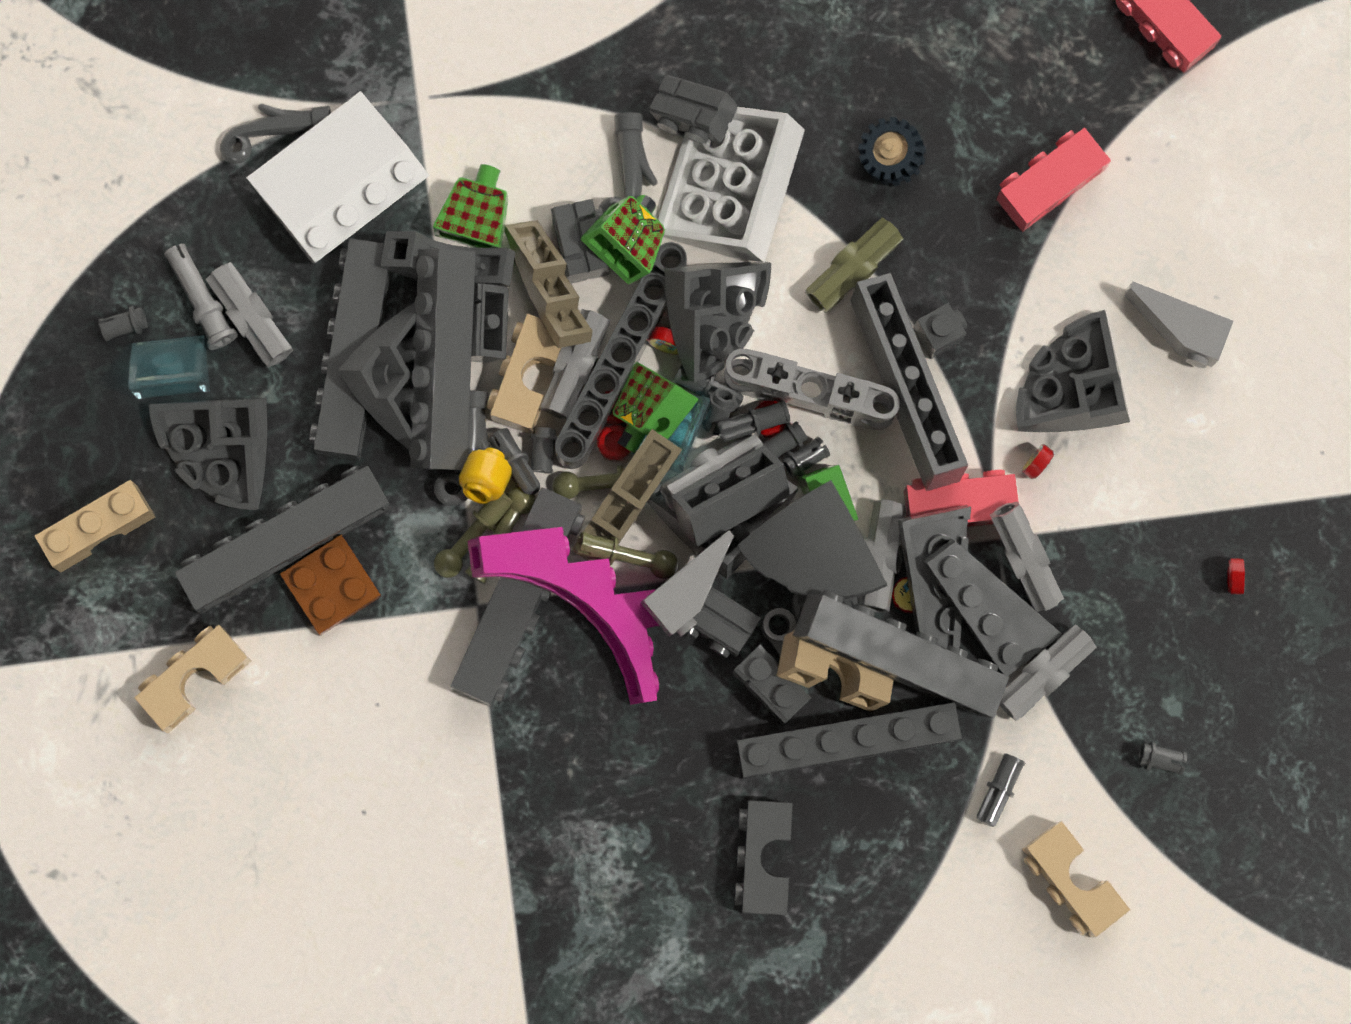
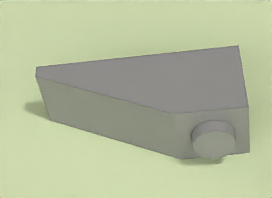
[1124,281,1234,368]
[640,530,733,637]

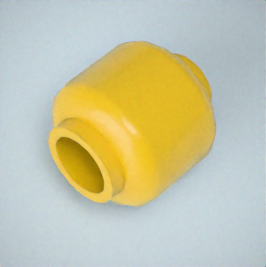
[459,448,512,504]

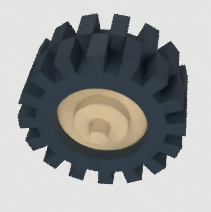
[858,117,926,186]

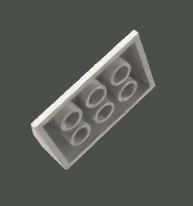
[247,91,430,264]
[658,107,805,263]

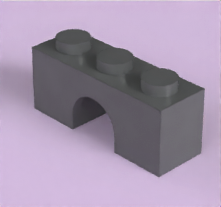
[735,801,793,915]

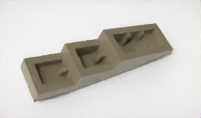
[504,220,593,348]
[571,429,682,561]

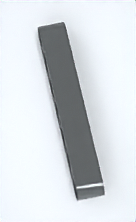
[555,242,687,469]

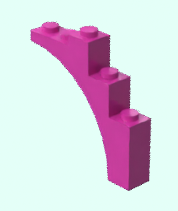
[467,527,659,705]

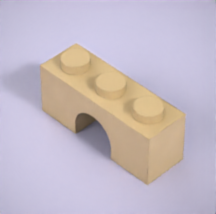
[487,314,561,434]
[35,480,155,572]
[134,625,252,733]
[777,631,894,712]
[1022,821,1130,937]

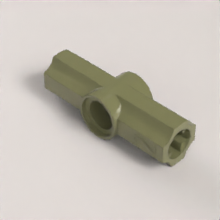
[805,217,904,313]

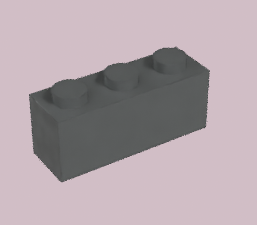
[671,445,791,547]

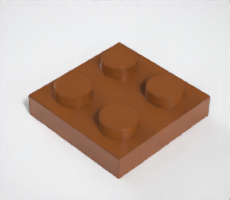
[280,534,382,636]

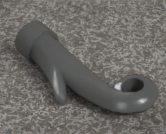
[220,104,332,164]
[599,113,657,213]
[434,390,491,506]

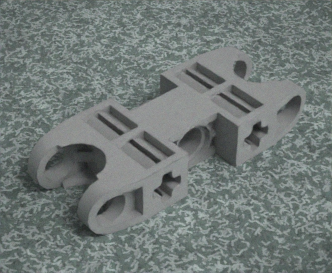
[724,349,900,430]

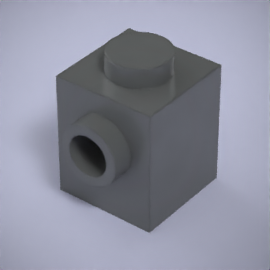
[913,303,967,359]

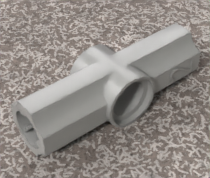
[205,262,293,368]
[541,309,610,420]
[660,434,763,511]
[858,499,906,613]
[990,501,1064,612]
[999,624,1097,721]

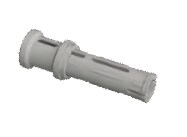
[164,244,238,350]

